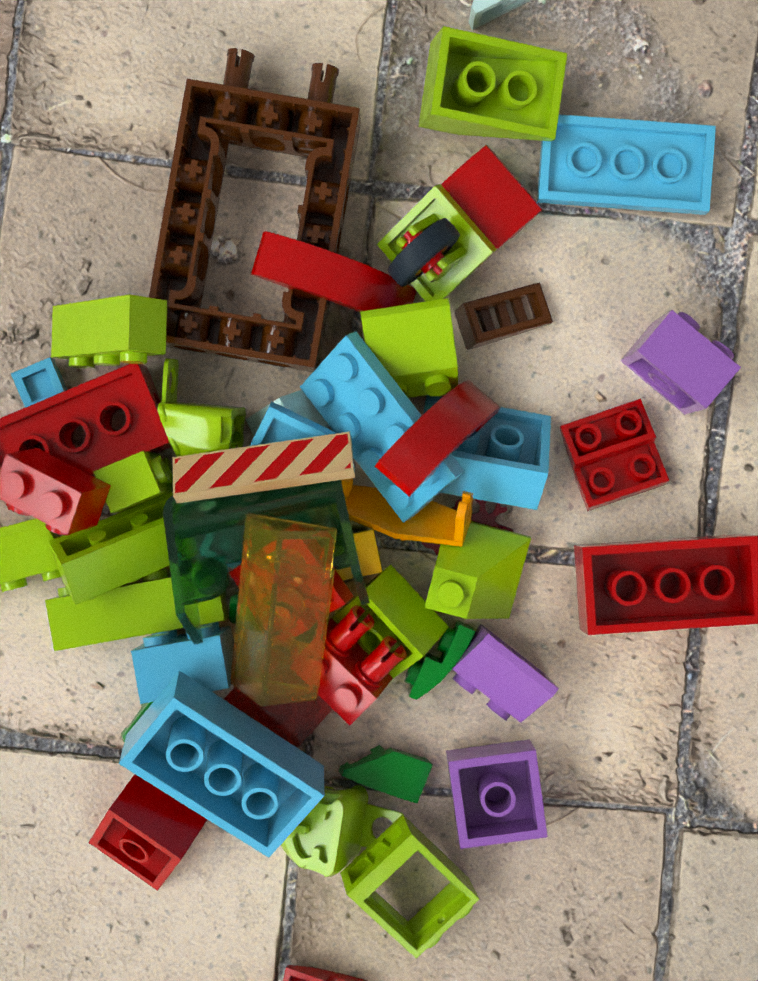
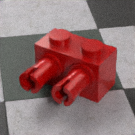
[287,605,407,725]

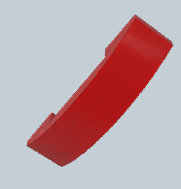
[251,231,417,312]
[374,380,501,497]

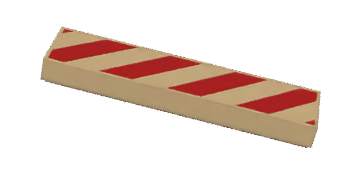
[172,431,356,503]

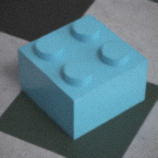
[131,622,240,704]

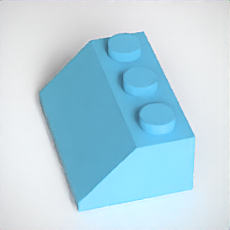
[423,395,551,510]

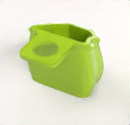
[158,358,246,457]
[281,785,405,877]

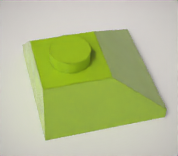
[424,521,531,619]

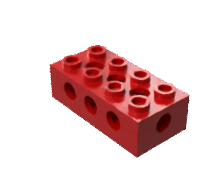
[0,364,172,510]

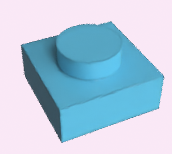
[11,357,67,407]

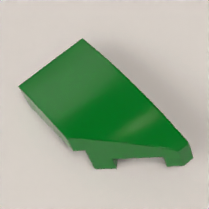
[338,745,433,803]

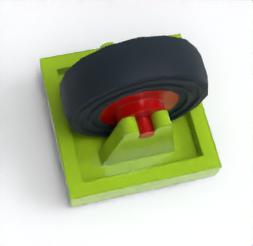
[376,184,497,301]

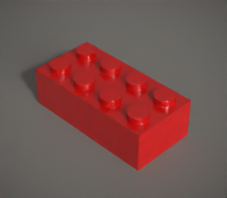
[574,534,758,635]

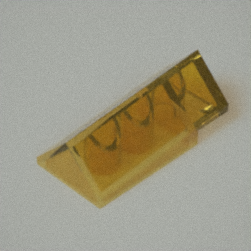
[230,513,337,706]

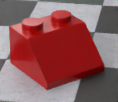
[88,774,208,891]

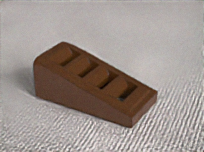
[455,282,553,350]

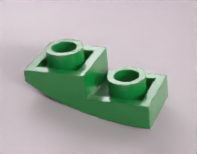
[404,620,476,700]

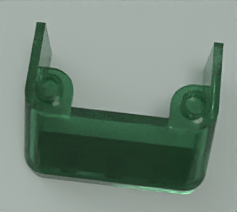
[163,480,370,645]

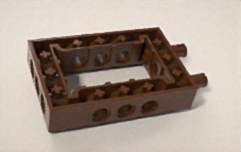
[149,48,361,372]

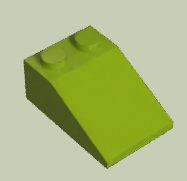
[418,26,567,141]

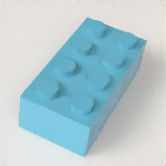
[119,670,325,858]

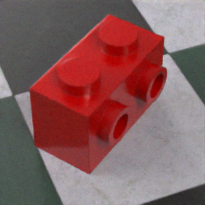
[0,448,111,535]

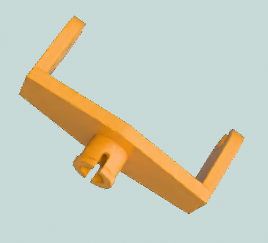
[333,478,473,547]

